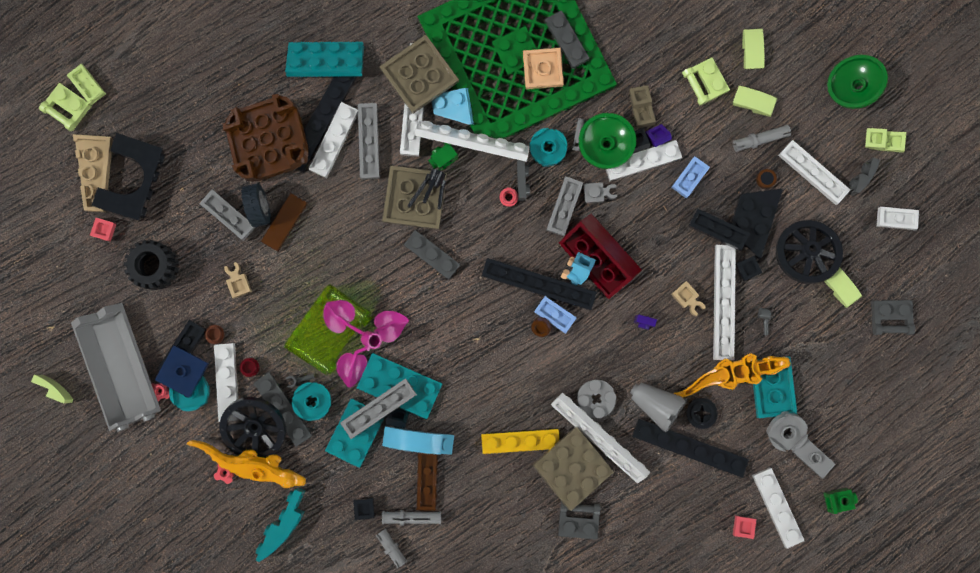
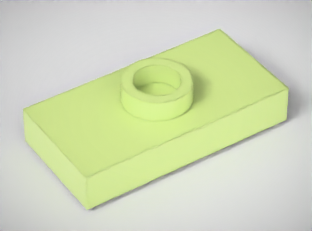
[67,64,106,105]

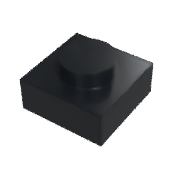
[634,128,650,153]
[735,256,762,281]
[386,409,410,429]
[353,498,375,520]

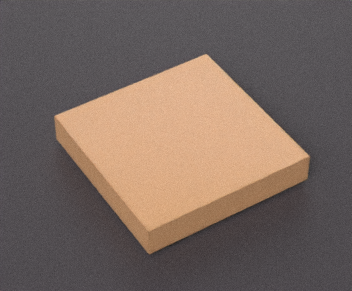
[523,48,564,89]

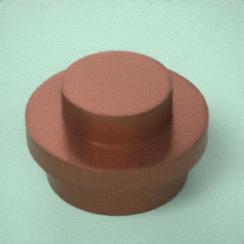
[205,325,225,344]

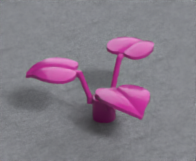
[323,300,409,388]

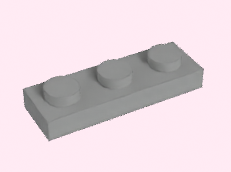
[546,176,583,237]
[199,190,256,241]

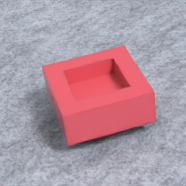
[90,218,117,242]
[733,515,757,539]

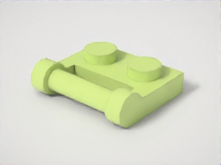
[682,57,730,106]
[39,83,92,131]

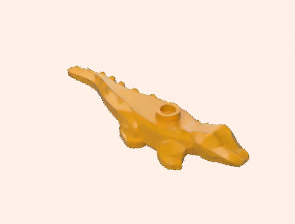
[673,353,790,397]
[187,440,306,489]

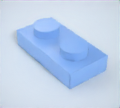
[671,156,710,199]
[534,296,576,334]

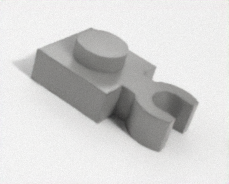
[583,183,617,204]

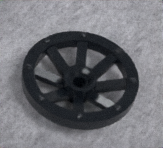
[776,220,843,284]
[219,397,286,458]

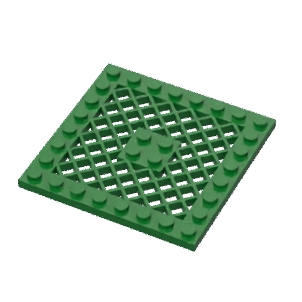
[417,0,617,139]

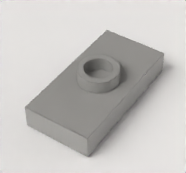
[792,439,836,479]

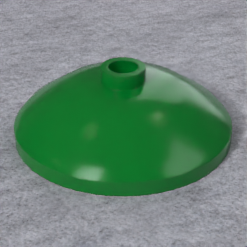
[827,55,888,109]
[579,113,636,169]

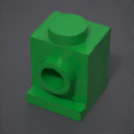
[428,142,458,171]
[823,488,858,514]

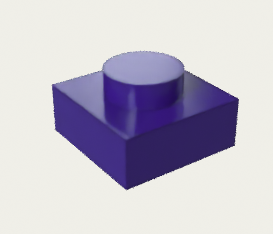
[645,124,672,147]
[634,314,657,330]

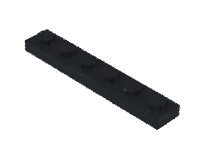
[297,76,358,173]
[481,258,597,311]
[632,419,749,478]

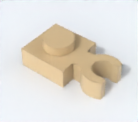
[224,262,252,299]
[671,281,706,316]

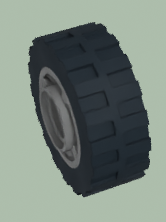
[241,183,271,228]

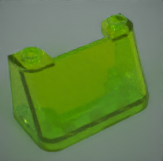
[284,284,372,375]

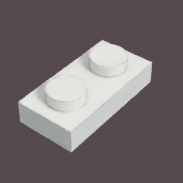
[877,207,919,230]

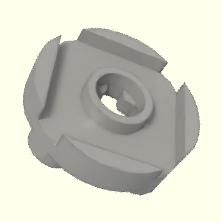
[577,380,616,418]
[766,411,808,451]

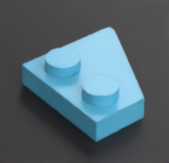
[432,88,474,125]

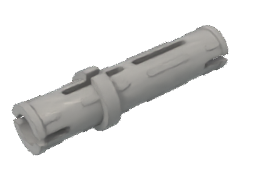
[733,125,791,152]
[382,510,441,526]

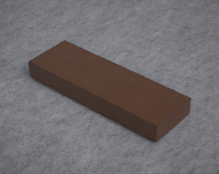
[261,193,308,252]
[417,452,438,511]

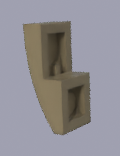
[629,85,656,129]

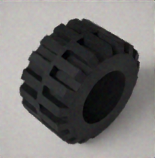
[123,240,179,290]

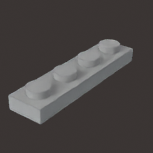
[358,103,380,180]
[340,379,417,439]

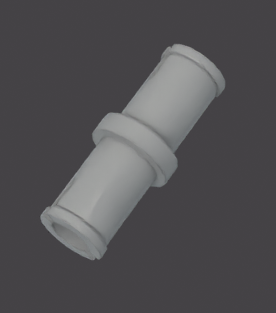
[376,528,407,569]

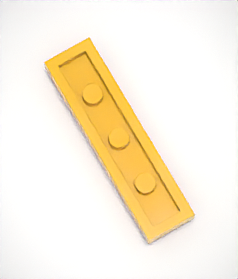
[481,429,559,454]

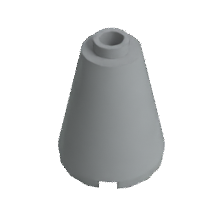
[630,382,687,432]

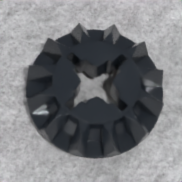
[686,398,718,429]

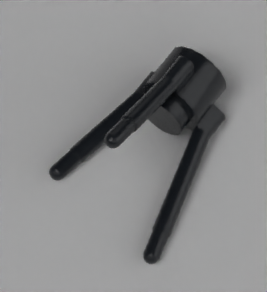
[407,169,447,210]

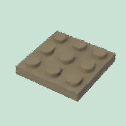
[379,35,459,114]
[382,166,447,230]
[532,427,614,511]

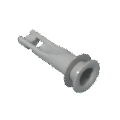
[572,118,587,151]

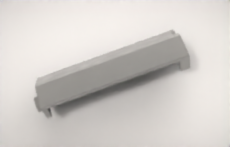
[71,303,161,432]

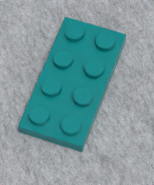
[285,42,364,77]
[357,353,443,419]

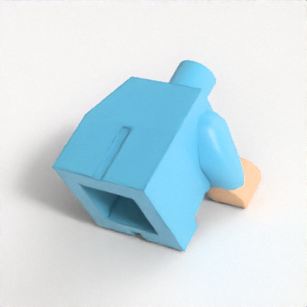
[561,252,596,286]

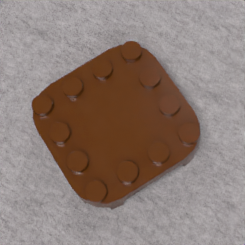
[223,94,308,182]

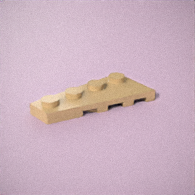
[73,135,113,213]

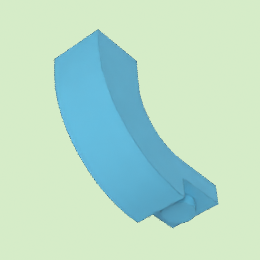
[382,426,454,455]

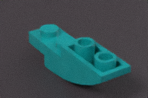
[256,487,305,562]

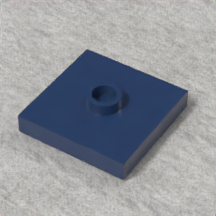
[155,345,209,398]

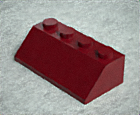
[558,214,642,299]

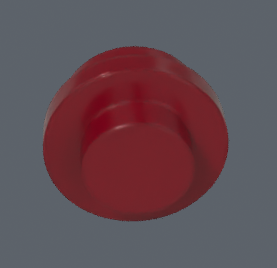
[240,358,260,377]

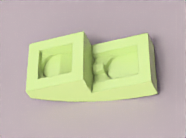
[742,29,764,69]
[733,86,777,117]
[865,128,906,153]
[824,267,862,308]
[31,375,73,403]

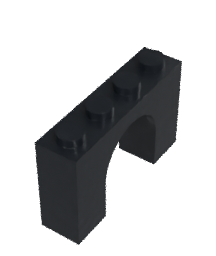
[91,133,166,221]

